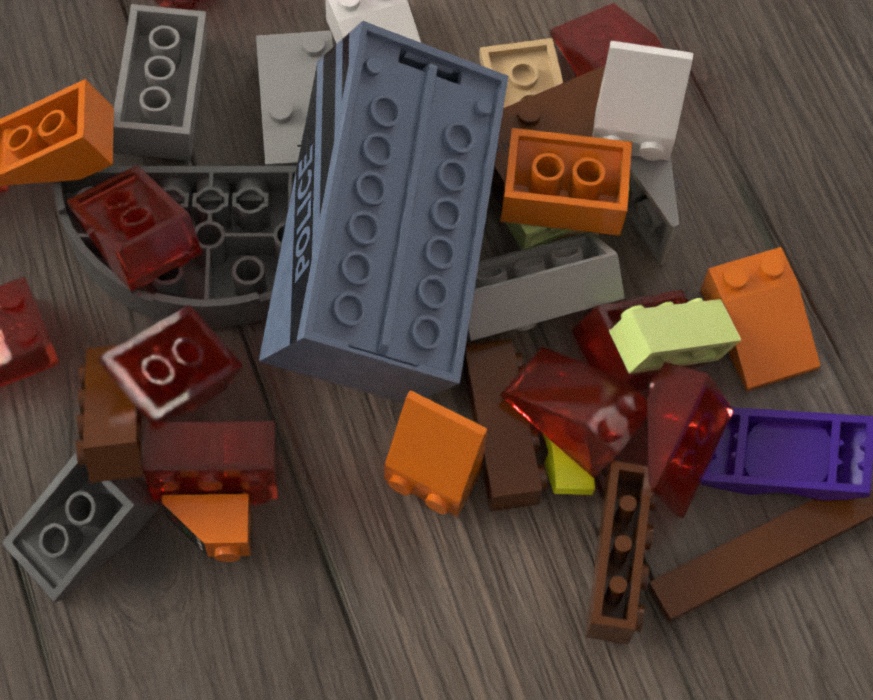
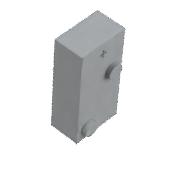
[113,4,207,161]
[256,31,333,166]
[467,232,625,341]

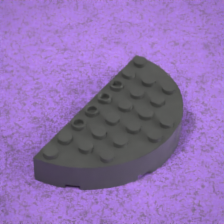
[53,166,297,328]

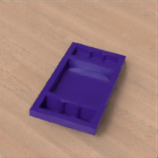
[700,406,873,501]

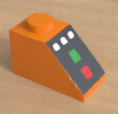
[162,494,251,562]

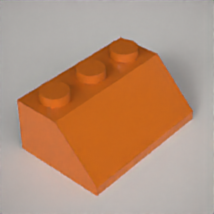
[500,128,632,236]

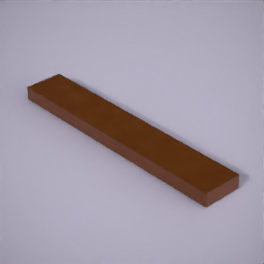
[647,489,873,623]

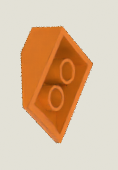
[0,79,114,186]
[700,247,821,392]
[384,390,488,517]

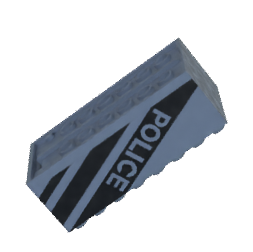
[259,21,508,403]

